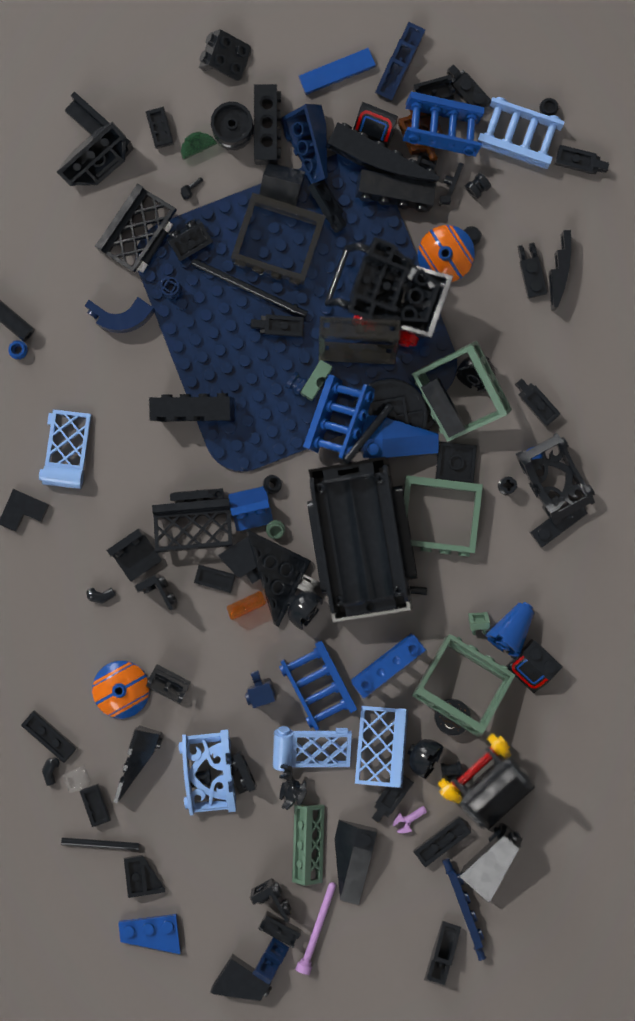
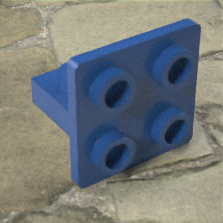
[228,486,273,531]

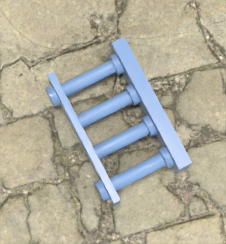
[477,97,565,169]

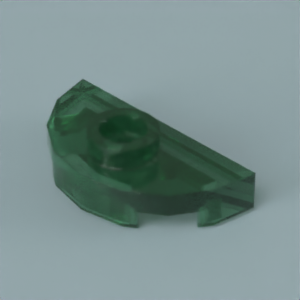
[181,132,217,160]

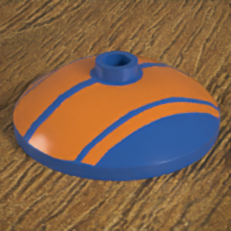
[418,225,475,282]
[92,661,150,719]

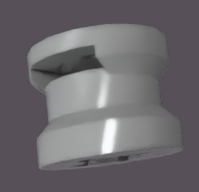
[297,574,320,593]

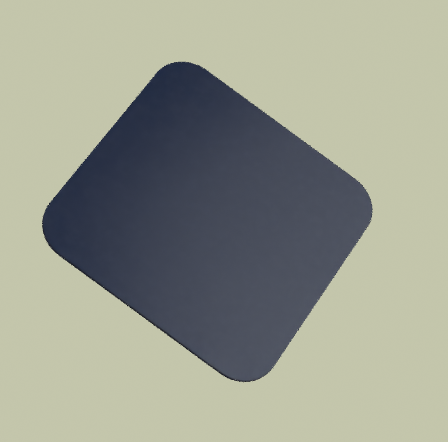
[136,154,457,472]

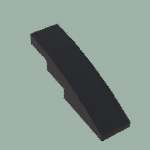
[548,230,572,311]

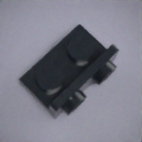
[166,219,213,261]
[231,751,257,794]

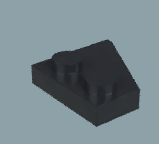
[124,855,165,898]

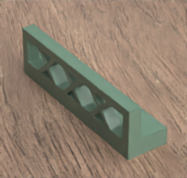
[292,804,325,886]

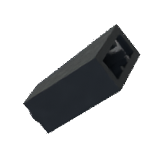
[210,954,272,1001]

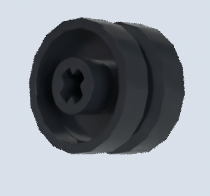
[211,101,254,150]

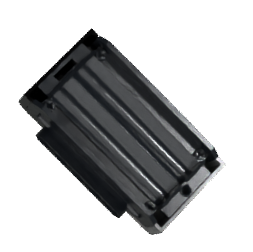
[307,457,418,622]

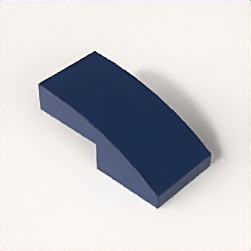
[252,937,289,985]

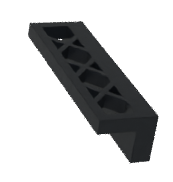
[64,91,134,158]

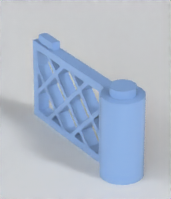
[39,409,91,489]
[273,726,352,771]

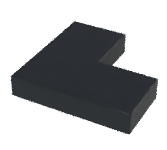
[0,489,49,532]

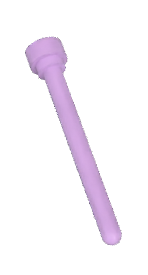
[295,882,336,975]

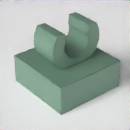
[468,612,490,635]

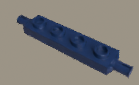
[442,858,486,961]

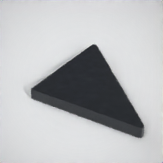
[246,529,311,627]

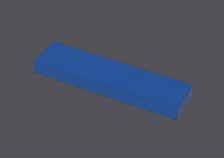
[299,48,376,95]

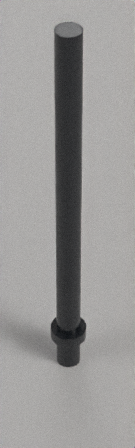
[191,258,308,318]

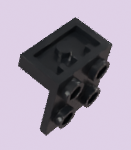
[106,528,162,581]
[135,574,178,611]
[250,878,292,923]

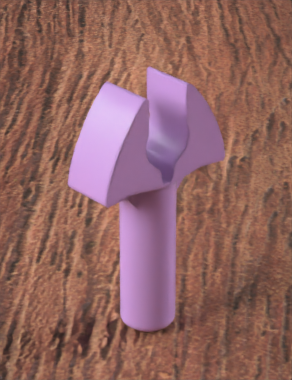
[393,806,427,833]

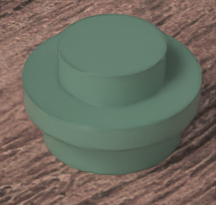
[266,520,285,539]

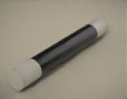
[137,222,173,273]

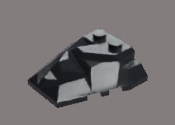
[347,237,441,322]

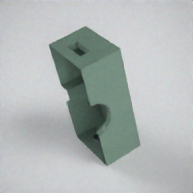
[301,360,332,401]

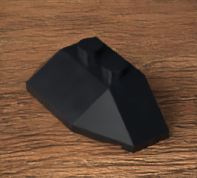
[57,122,126,186]

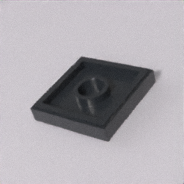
[435,442,477,483]

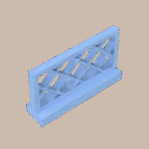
[355,706,408,788]

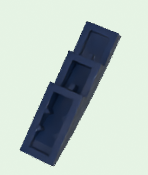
[375,21,426,100]

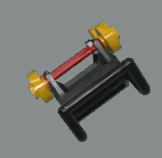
[438,733,535,830]

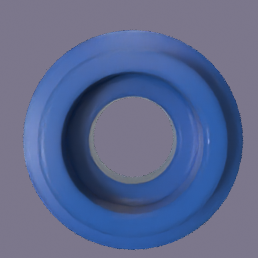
[8,340,28,360]

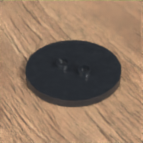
[351,378,428,440]

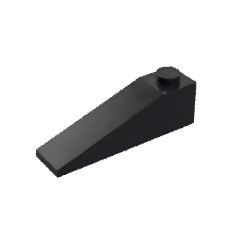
[114,725,163,803]
[334,820,377,905]

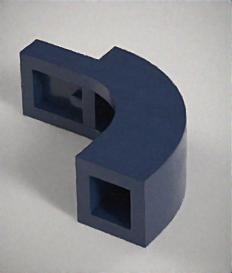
[85,297,155,333]

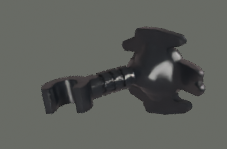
[279,764,307,810]

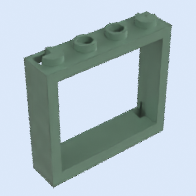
[412,341,512,442]
[404,475,483,557]
[412,634,515,737]

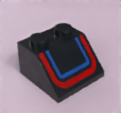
[353,102,398,148]
[507,639,563,694]

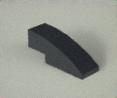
[424,921,461,986]

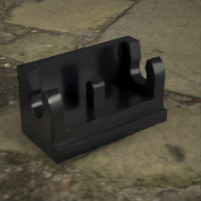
[413,74,455,100]
[146,664,191,704]
[258,911,301,948]

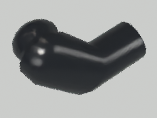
[86,588,116,604]
[42,757,60,786]

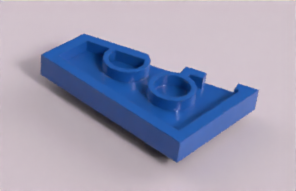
[118,914,181,954]

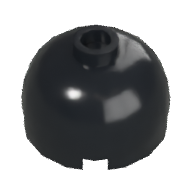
[456,356,496,392]
[287,591,324,630]
[408,739,444,779]

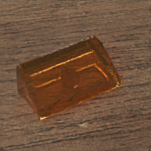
[227,591,267,620]

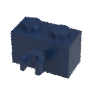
[245,670,277,709]

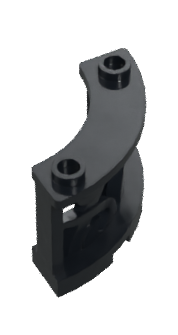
[516,433,595,525]

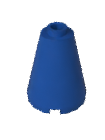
[486,602,534,657]

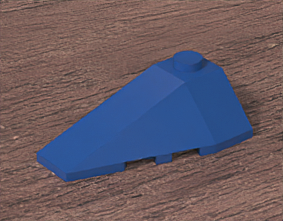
[362,415,439,458]

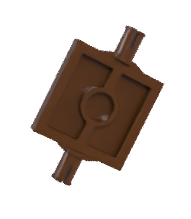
[397,110,444,162]

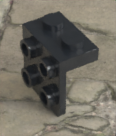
[199,29,251,81]

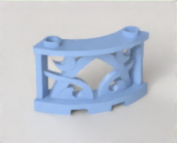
[179,729,236,815]

